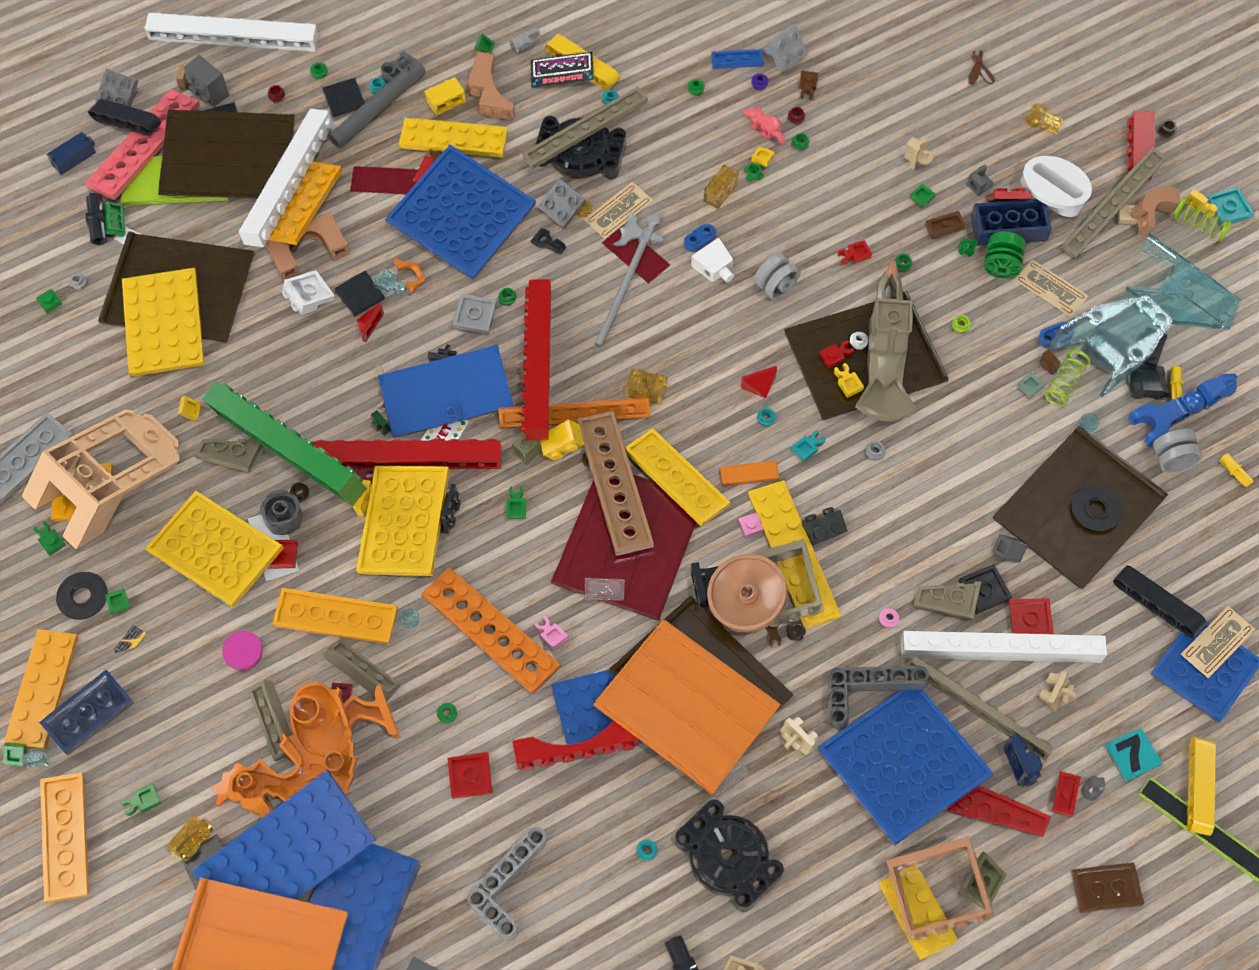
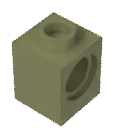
[512,433,540,465]

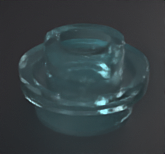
[1080,413,1099,432]
[399,608,419,628]

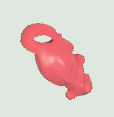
[743,106,786,145]

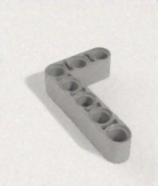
[467,827,547,941]

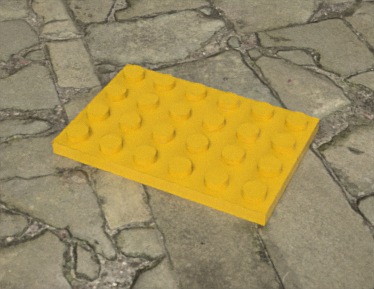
[122,268,205,377]
[356,466,450,576]
[145,491,284,608]

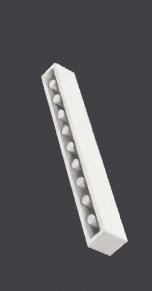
[145,13,318,52]
[239,109,333,247]
[901,631,1107,663]

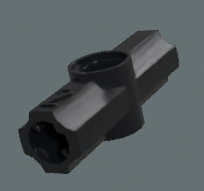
[85,192,107,246]
[665,935,698,970]

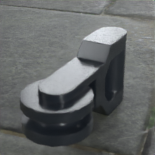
[530,228,566,254]

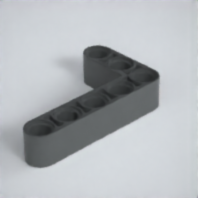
[829,666,930,730]

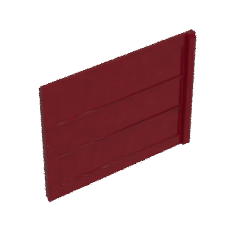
[551,465,697,621]

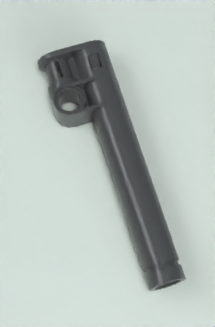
[328,51,426,148]

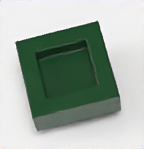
[371,410,390,436]

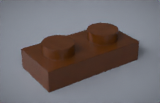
[925,211,966,239]

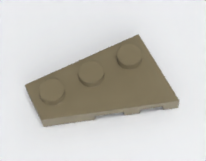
[195,439,262,473]
[914,582,981,621]

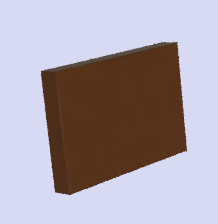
[1071,862,1144,913]

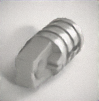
[509,28,541,54]

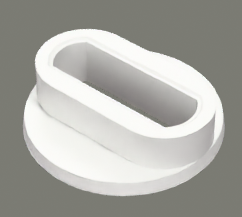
[1020,156,1092,217]

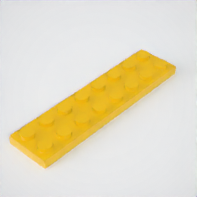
[748,480,841,630]

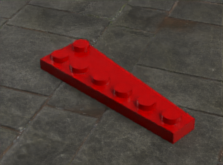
[945,786,1051,837]

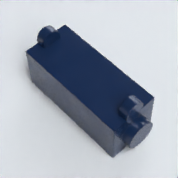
[46,132,96,175]

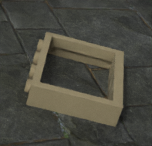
[754,539,824,632]

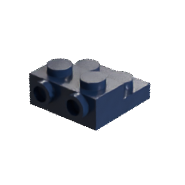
[1003,734,1042,787]

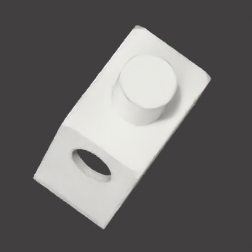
[691,238,734,283]

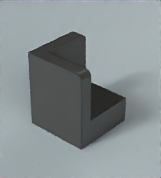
[966,164,994,196]
[992,534,1028,563]

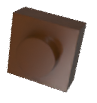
[1040,349,1061,375]

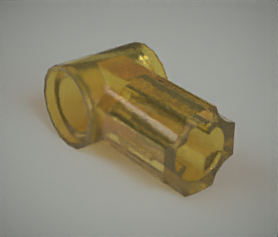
[1026,103,1064,133]

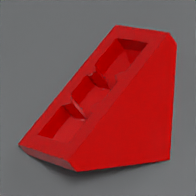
[356,304,384,342]
[740,366,778,398]

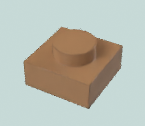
[176,65,190,90]

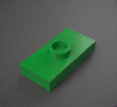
[104,201,126,237]

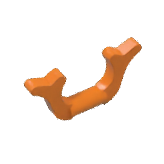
[394,258,425,294]

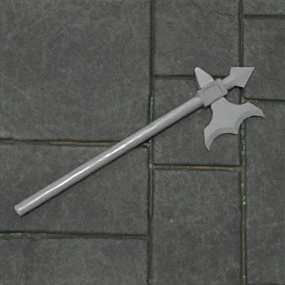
[595,211,664,347]

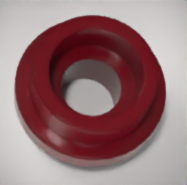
[268,85,285,102]
[788,107,805,124]

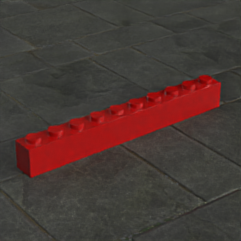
[521,279,551,440]
[311,439,502,470]

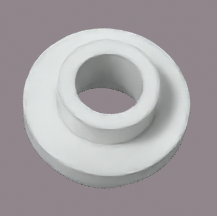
[850,332,869,350]

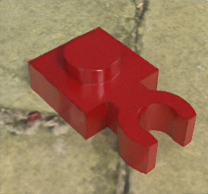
[837,240,872,265]
[819,341,854,369]

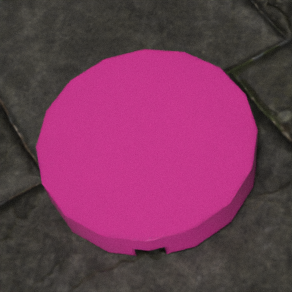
[222,631,263,670]

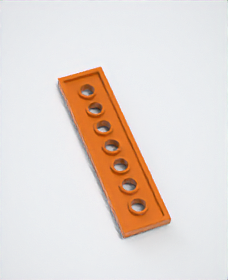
[421,567,561,695]

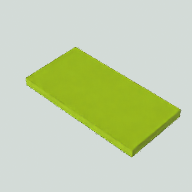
[121,156,228,206]

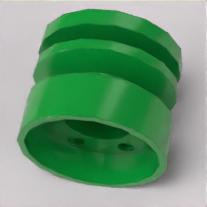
[983,232,1026,279]

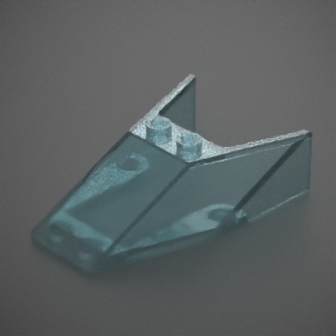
[1119,233,1241,330]
[1049,295,1173,397]

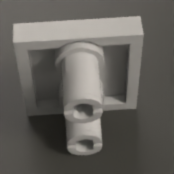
[765,24,808,73]

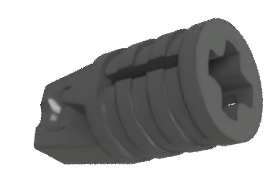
[1081,776,1106,801]

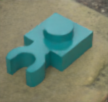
[791,430,826,463]

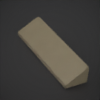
[325,639,401,702]
[249,680,292,761]

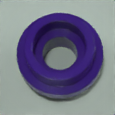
[751,73,768,90]

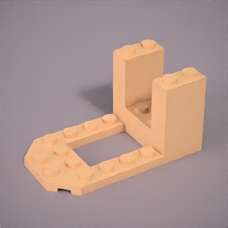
[22,409,179,549]

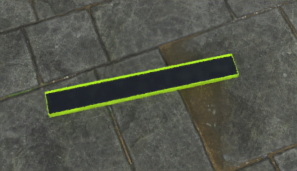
[1138,778,1259,883]

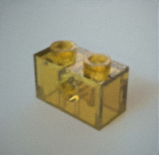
[703,165,739,209]
[625,369,668,405]

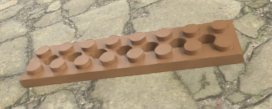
[577,411,654,556]

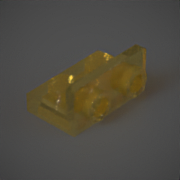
[165,815,213,862]

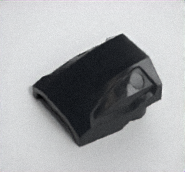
[1125,365,1170,400]

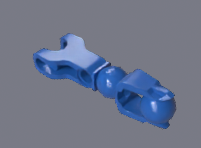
[1128,374,1237,447]

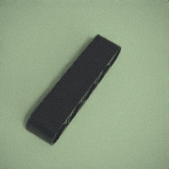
[88,99,161,136]
[1113,565,1206,638]

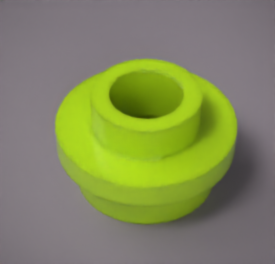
[952,315,971,333]

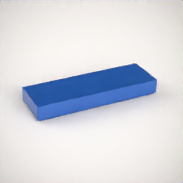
[711,49,764,69]

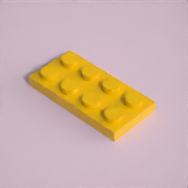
[879,865,958,961]

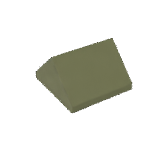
[958,851,1007,909]

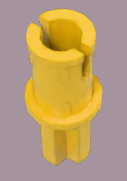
[1168,366,1184,401]
[1219,453,1253,487]

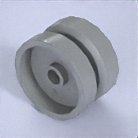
[754,253,801,300]
[1153,429,1203,472]

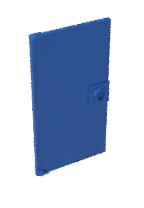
[378,345,514,438]

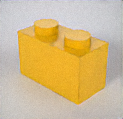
[424,77,466,116]
[540,420,585,460]

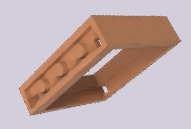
[886,836,994,941]

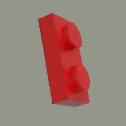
[1051,771,1081,818]

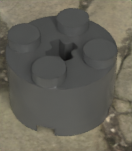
[260,490,303,535]

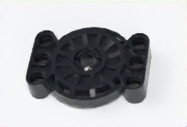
[536,116,626,179]
[675,799,784,912]

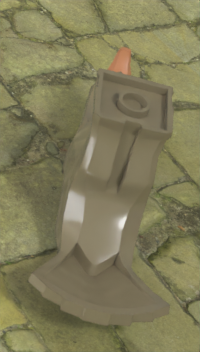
[856,261,917,422]

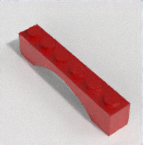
[512,720,639,771]

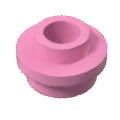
[879,609,899,628]

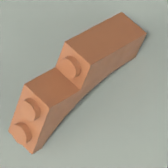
[467,52,515,120]

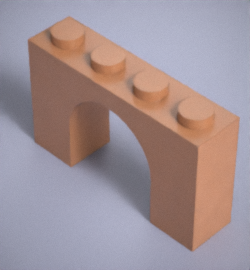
[265,212,350,282]

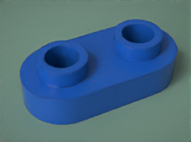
[684,224,716,252]
[1038,321,1074,348]

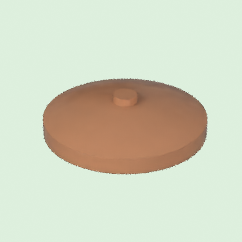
[707,554,788,632]

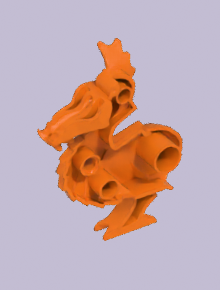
[213,682,401,819]

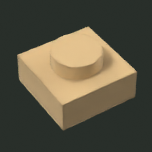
[1118,205,1138,224]

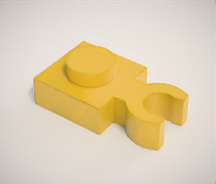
[1185,189,1218,219]
[834,363,864,398]
[353,480,372,517]

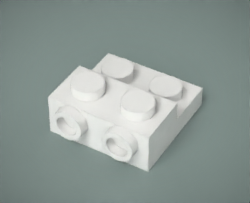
[282,270,335,315]

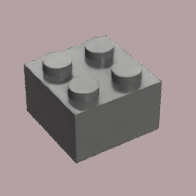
[184,55,229,107]

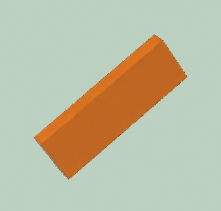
[719,461,779,487]

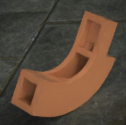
[1133,186,1180,237]

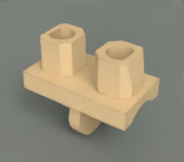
[904,137,933,170]
[1039,671,1077,712]
[780,717,819,756]

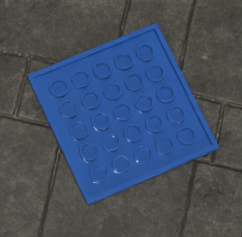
[386,145,536,280]
[818,689,994,846]

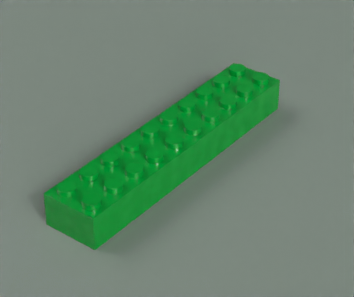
[202,382,367,507]

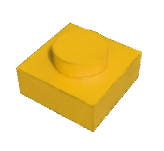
[751,146,775,167]
[178,396,201,421]

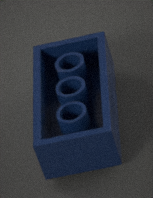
[971,199,1052,246]
[39,669,134,755]

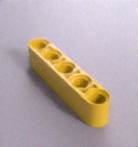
[545,34,620,91]
[1187,737,1216,836]

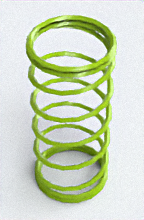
[1173,197,1232,242]
[1045,349,1091,406]

